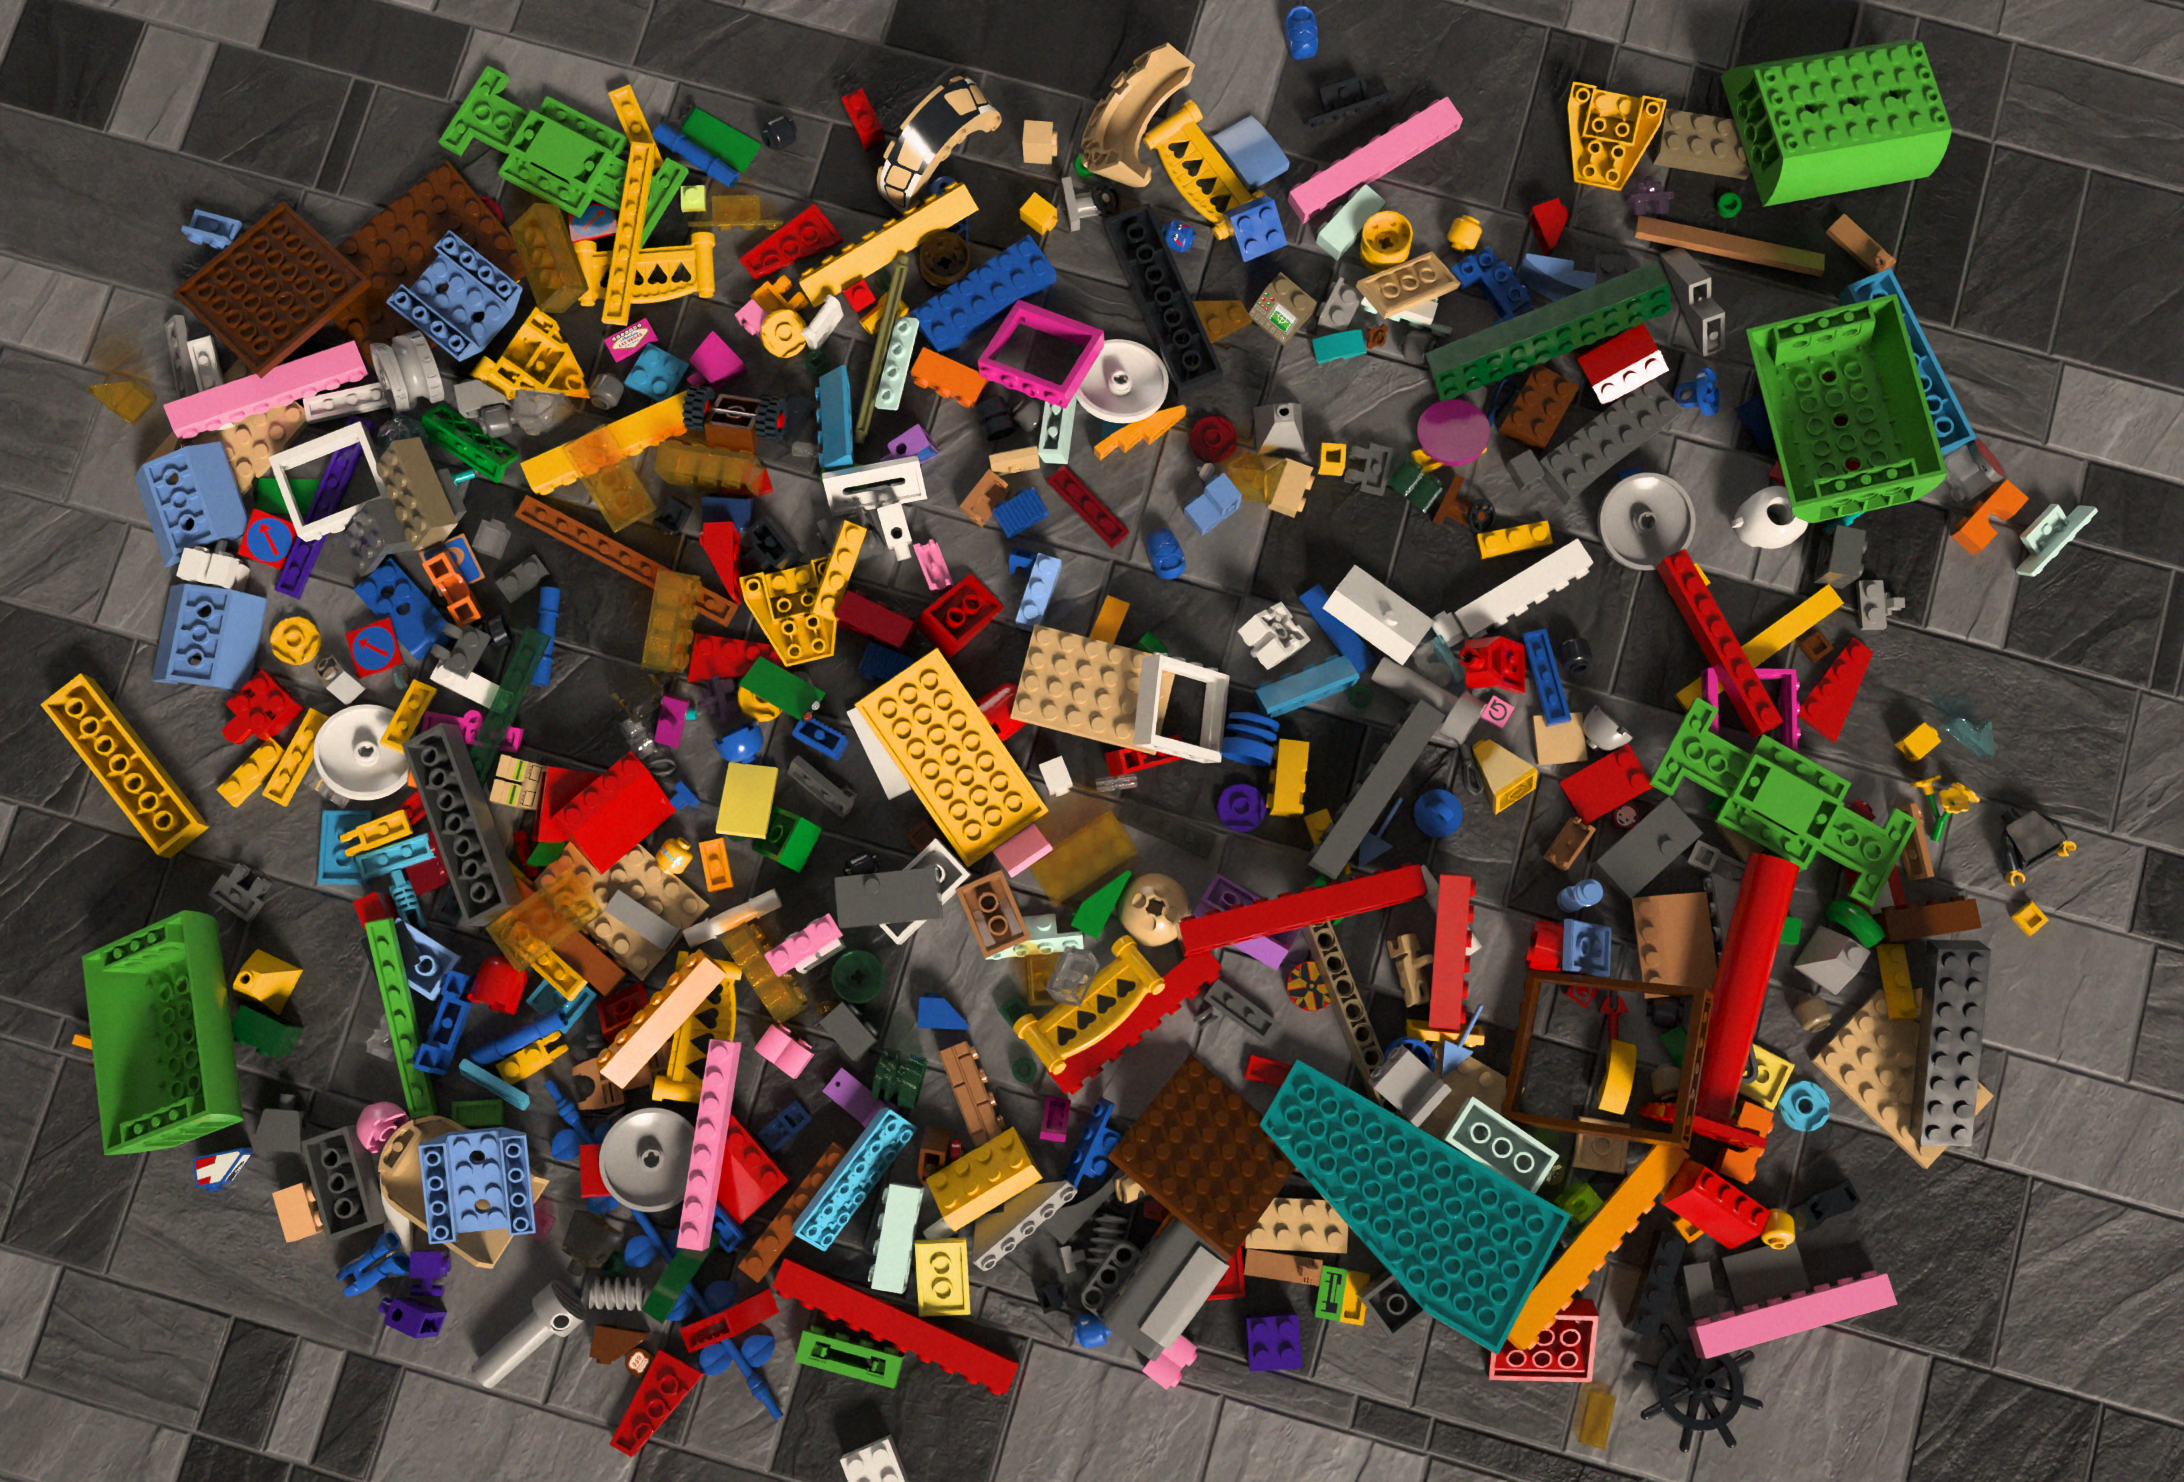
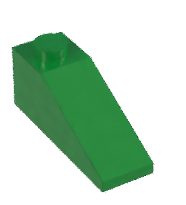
[1069,870,1132,940]

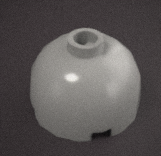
[1583,705,1634,752]

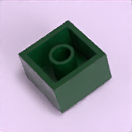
[231,1005,304,1058]

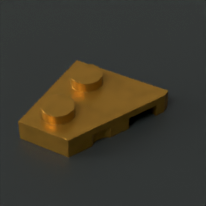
[1192,300,1252,344]

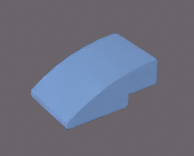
[1211,115,1290,192]
[1517,253,1597,301]

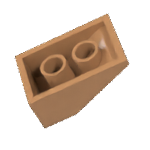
[956,869,1031,959]

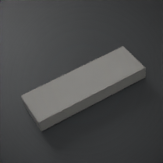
[604,889,681,952]

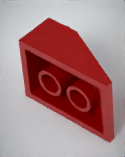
[699,522,741,605]
[915,573,1005,660]
[1559,744,1653,825]

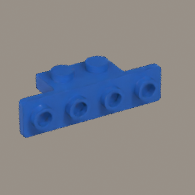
[1059,1097,1123,1188]

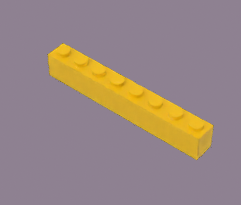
[798,181,979,308]
[520,385,698,495]

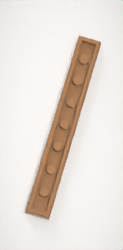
[1634,215,1825,277]

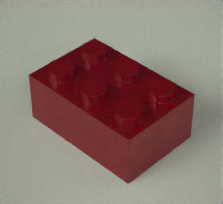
[834,590,917,655]

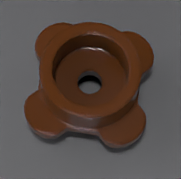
[1364,324,1388,349]

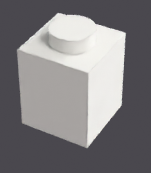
[1039,756,1073,797]

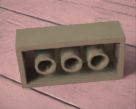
[1653,109,1751,180]
[376,437,458,551]

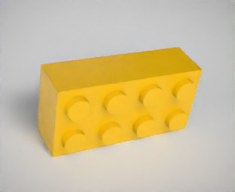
[926,1127,1043,1231]

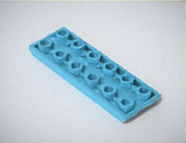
[792,1107,918,1252]

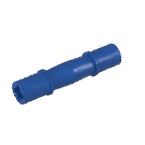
[653,122,740,189]
[529,587,561,686]
[470,1007,568,1068]

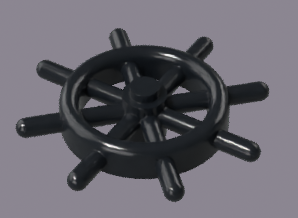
[1632,1319,1763,1453]

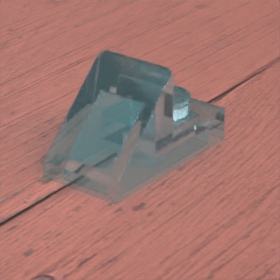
[1944,717,1995,761]

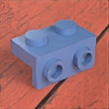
[181,209,243,251]

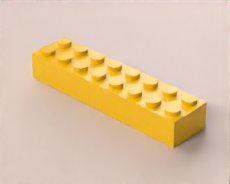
[40,673,209,859]

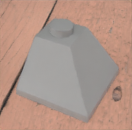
[1792,925,1871,995]

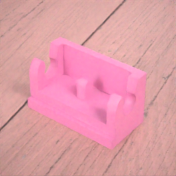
[913,539,954,596]

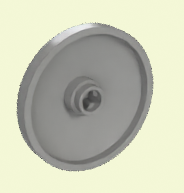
[1597,473,1696,570]
[599,1107,695,1212]

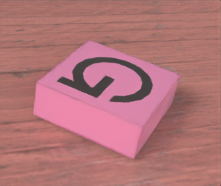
[1480,695,1514,729]

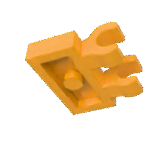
[750,274,809,314]

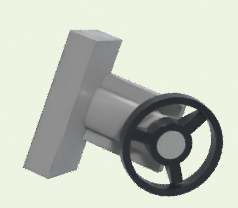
[1062,177,1121,232]

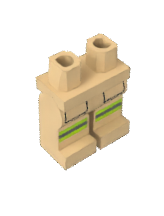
[489,754,546,811]

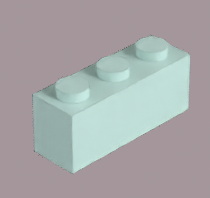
[1316,184,1387,261]
[1038,385,1077,464]

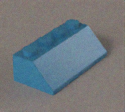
[815,365,855,473]
[1253,654,1360,719]

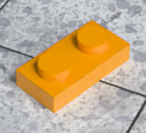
[699,838,734,892]

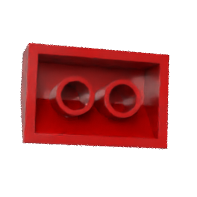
[1576,323,1669,406]

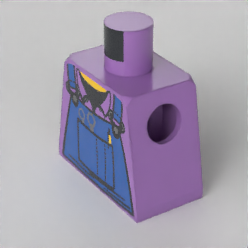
[880,423,940,464]

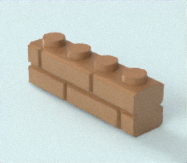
[938,1041,1007,1147]

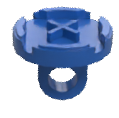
[1674,368,1720,417]
[1413,789,1463,838]

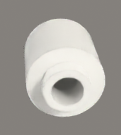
[1431,611,1465,649]

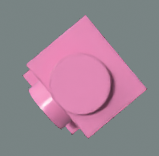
[735,299,768,338]

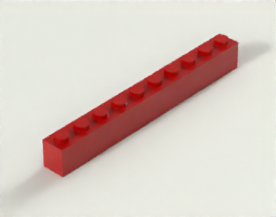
[1176,862,1428,957]
[772,1257,1020,1396]

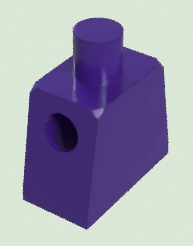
[378,1297,447,1339]

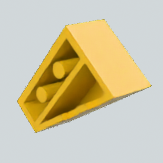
[1266,739,1309,818]

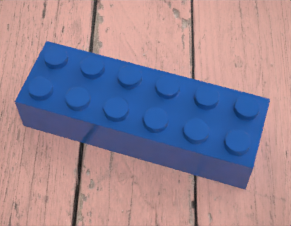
[911,234,1057,356]

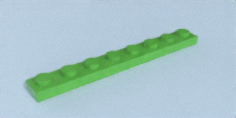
[365,917,438,1118]

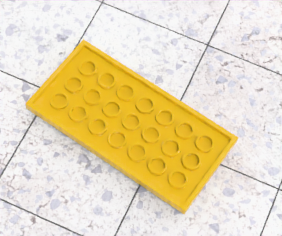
[854,648,1049,868]

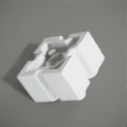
[176,539,250,593]
[1238,602,1310,670]

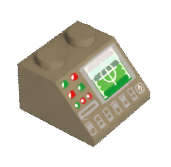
[1248,272,1317,346]

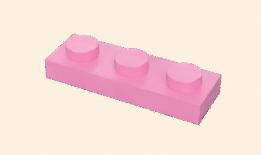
[764,913,843,977]

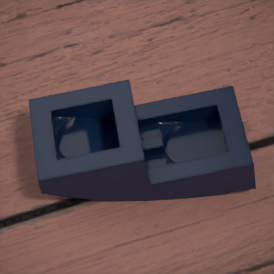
[1735,396,1775,451]
[756,1100,812,1154]

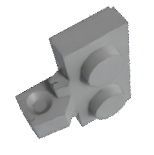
[1856,580,1905,630]

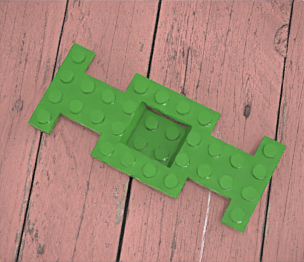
[438,65,689,250]
[1648,697,1918,908]

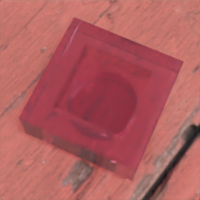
[527,1207,556,1242]

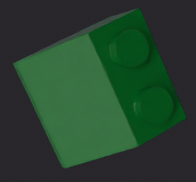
[752,806,822,873]

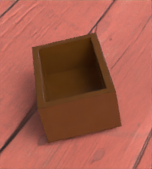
[1498,364,1579,455]

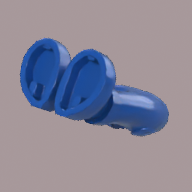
[336,1229,410,1297]

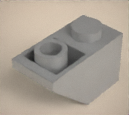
[315,654,365,706]

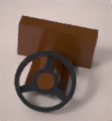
[1432,474,1496,533]

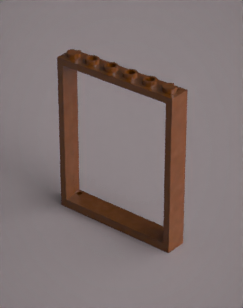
[1501,970,1714,1149]

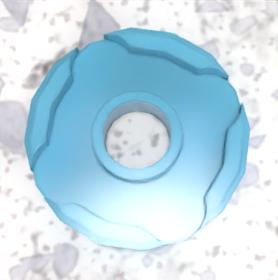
[1777,1081,1830,1131]

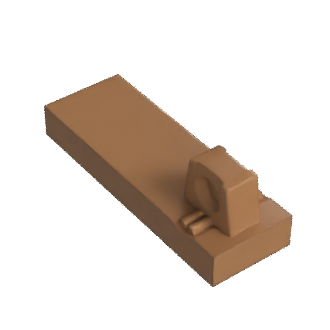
[1825,214,1896,275]
[1891,803,1934,881]
[1243,1248,1323,1286]

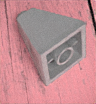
[1253,403,1305,455]

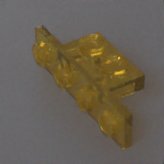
[688,194,785,231]

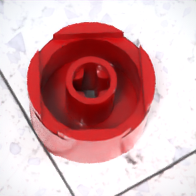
[1524,920,1564,973]

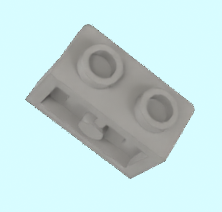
[1316,276,1363,333]

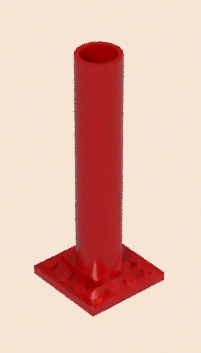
[1638,853,1800,1149]

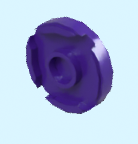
[1217,783,1266,833]

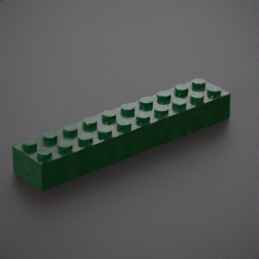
[1425,261,1671,402]

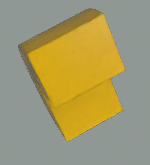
[1597,1039,1637,1115]

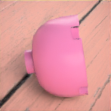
[356,1101,410,1153]

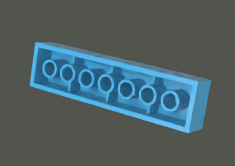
[1838,268,1976,456]

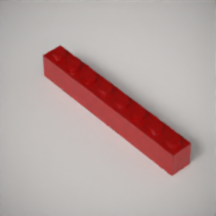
[1656,549,1783,739]
[1046,951,1223,1095]

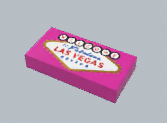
[604,318,658,363]

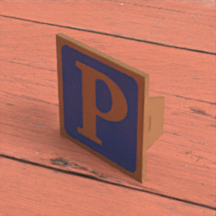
[419,533,485,597]

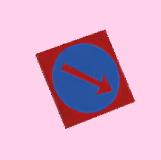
[568,203,617,243]
[237,508,297,570]
[345,617,404,679]

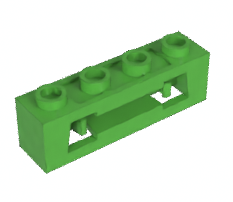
[794,1325,904,1389]

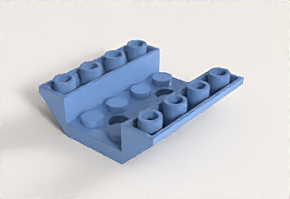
[386,230,523,362]
[134,442,249,567]
[151,584,268,692]
[418,1127,536,1244]

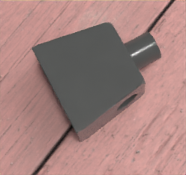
[252,1094,309,1153]

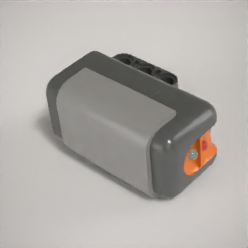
[1081,1212,1230,1362]

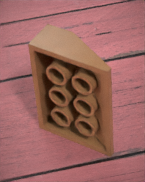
[1630,892,1717,999]

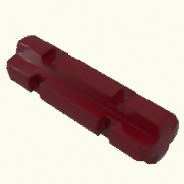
[513,830,540,878]

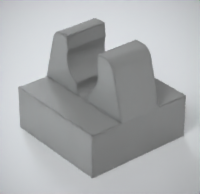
[1057,1245,1086,1273]

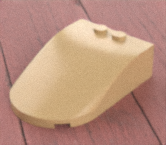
[378,1115,550,1269]

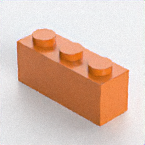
[911,347,989,408]

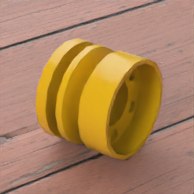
[1359,211,1413,274]

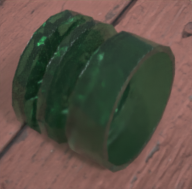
[831,950,885,1004]
[872,1047,928,1109]

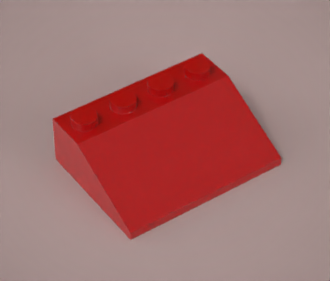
[550,751,676,875]
[695,1108,792,1226]
[1488,1298,1599,1382]

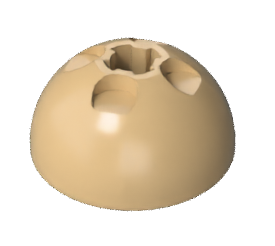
[1118,873,1191,947]

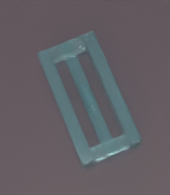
[1429,635,1465,685]

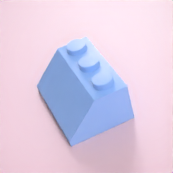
[394,918,461,1001]

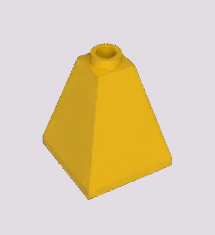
[1472,739,1538,815]
[233,949,303,1015]

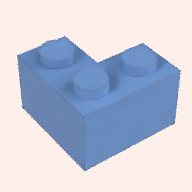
[1184,473,1242,537]

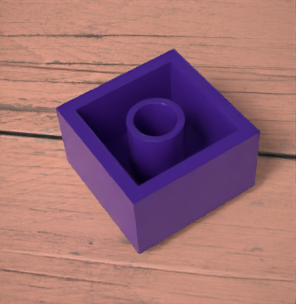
[1244,1312,1302,1372]

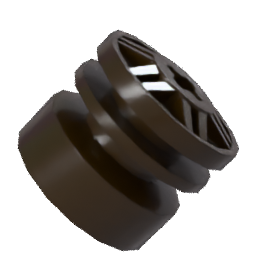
[920,231,970,293]

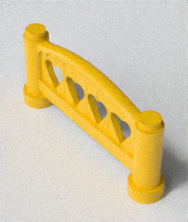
[1142,99,1265,241]
[572,232,715,306]
[1013,935,1165,1074]
[652,950,743,1104]

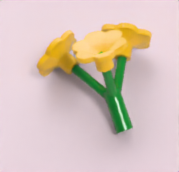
[1910,775,1980,842]

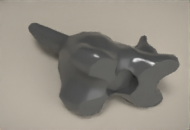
[841,505,885,576]

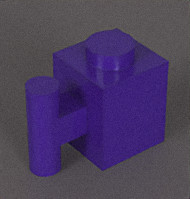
[409,1250,452,1296]

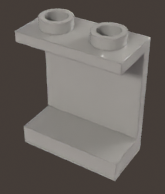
[1368,1045,1452,1128]

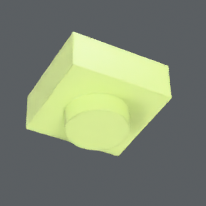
[681,185,706,212]

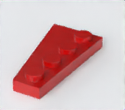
[739,203,844,280]
[687,633,790,682]
[1797,637,1873,743]
[609,1349,705,1457]

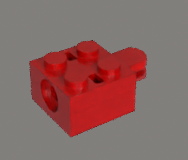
[222,669,305,745]

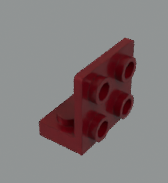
[405,831,451,896]

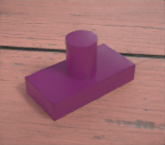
[654,694,690,748]
[1040,1096,1071,1142]

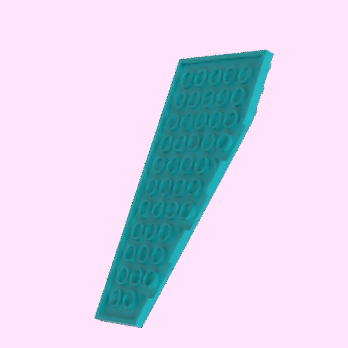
[1260,1059,1571,1355]

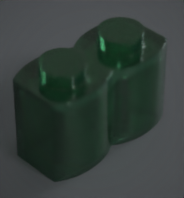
[1387,458,1444,512]

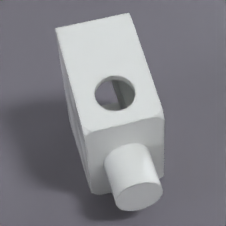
[877,502,912,561]

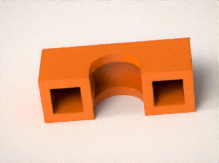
[1951,479,2029,555]
[422,551,485,628]
[1712,1101,1774,1185]

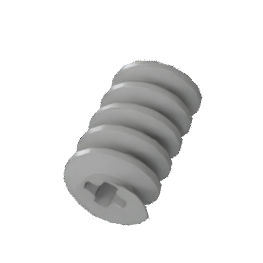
[1086,1212,1127,1266]
[589,1276,646,1311]

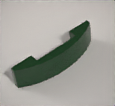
[641,1229,723,1324]

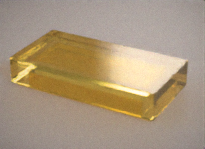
[1578,1390,1616,1449]

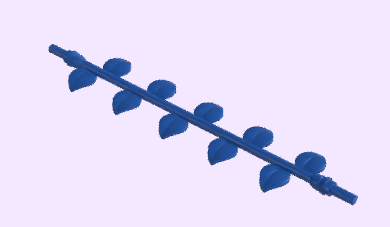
[544,1079,784,1421]

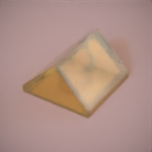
[87,381,157,426]
[1226,453,1288,505]
[1024,955,1067,1007]

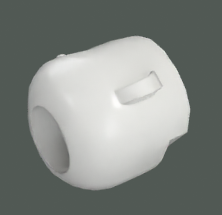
[1731,486,1811,549]

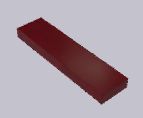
[1046,464,1130,550]

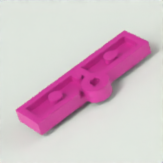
[421,710,524,753]

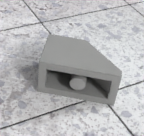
[454,379,513,419]

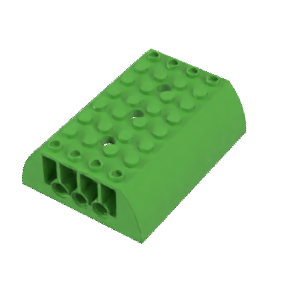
[1721,39,1952,207]
[1746,294,1947,523]
[82,910,244,1155]

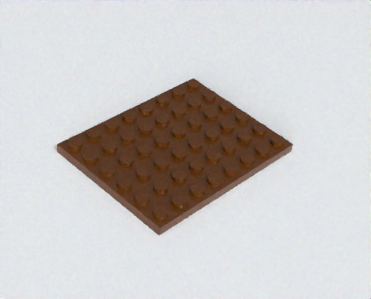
[332,160,536,371]

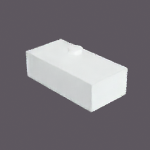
[1323,565,1435,666]
[880,839,973,945]

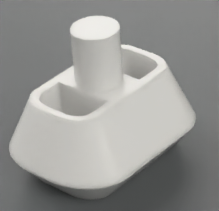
[1197,463,1215,482]

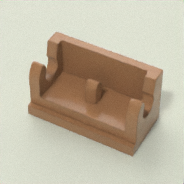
[959,469,1011,528]
[1542,817,1596,872]

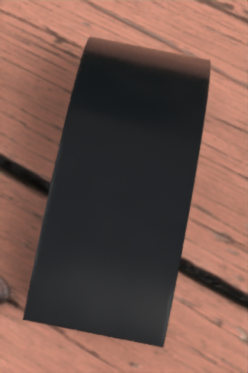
[1787,1178,1861,1234]

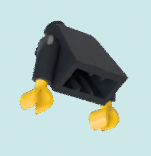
[2000,808,2076,886]

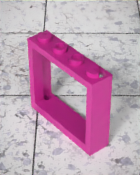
[978,299,1104,409]
[1701,668,1801,755]

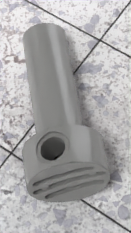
[1371,655,1487,745]
[471,1280,587,1389]

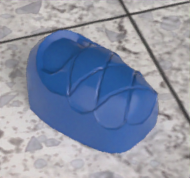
[1283,5,1318,59]
[1145,528,1186,580]

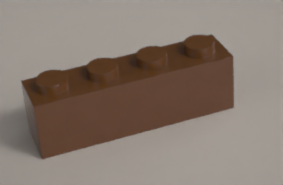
[1872,895,1982,944]

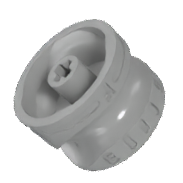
[370,330,444,415]

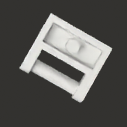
[800,294,844,353]

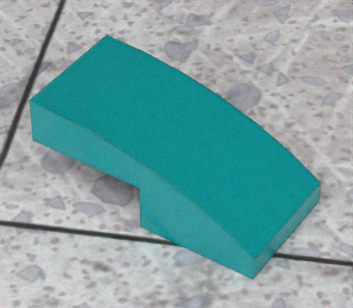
[1312,329,1367,364]

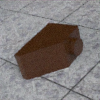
[916,1126,951,1185]
[589,1323,651,1365]

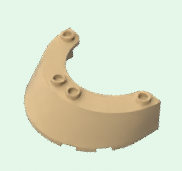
[1081,43,1195,187]

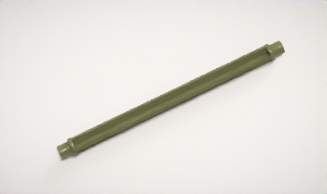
[853,255,909,445]

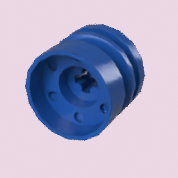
[1220,712,1280,766]

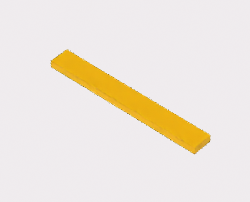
[602,141,657,326]
[1674,584,1844,713]

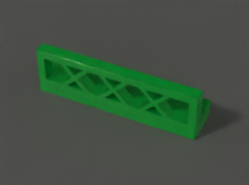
[419,403,519,483]

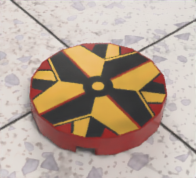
[1286,961,1331,1011]

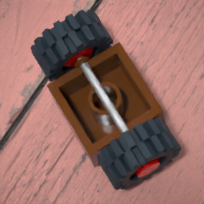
[682,385,788,453]

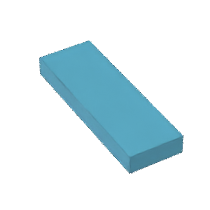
[356,832,437,881]
[459,1058,530,1111]

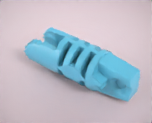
[388,869,427,929]

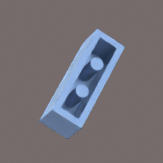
[1015,553,1062,632]

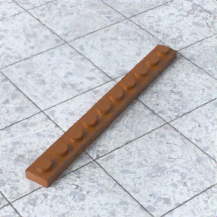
[514,495,739,628]

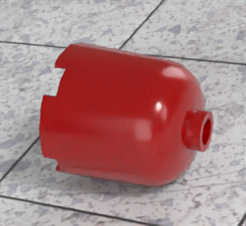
[975,683,1027,743]
[466,952,528,1016]

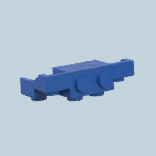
[1449,246,1535,327]
[412,970,475,1076]

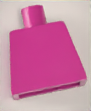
[686,331,747,390]

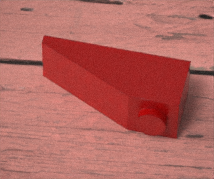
[1104,734,1183,777]

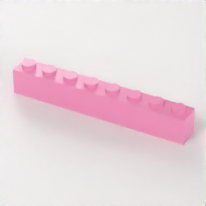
[1288,97,1463,224]
[163,341,368,440]
[677,1038,742,1251]
[1687,1270,1897,1359]

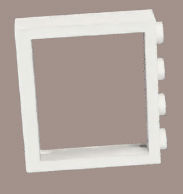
[268,421,388,542]
[1133,652,1230,763]

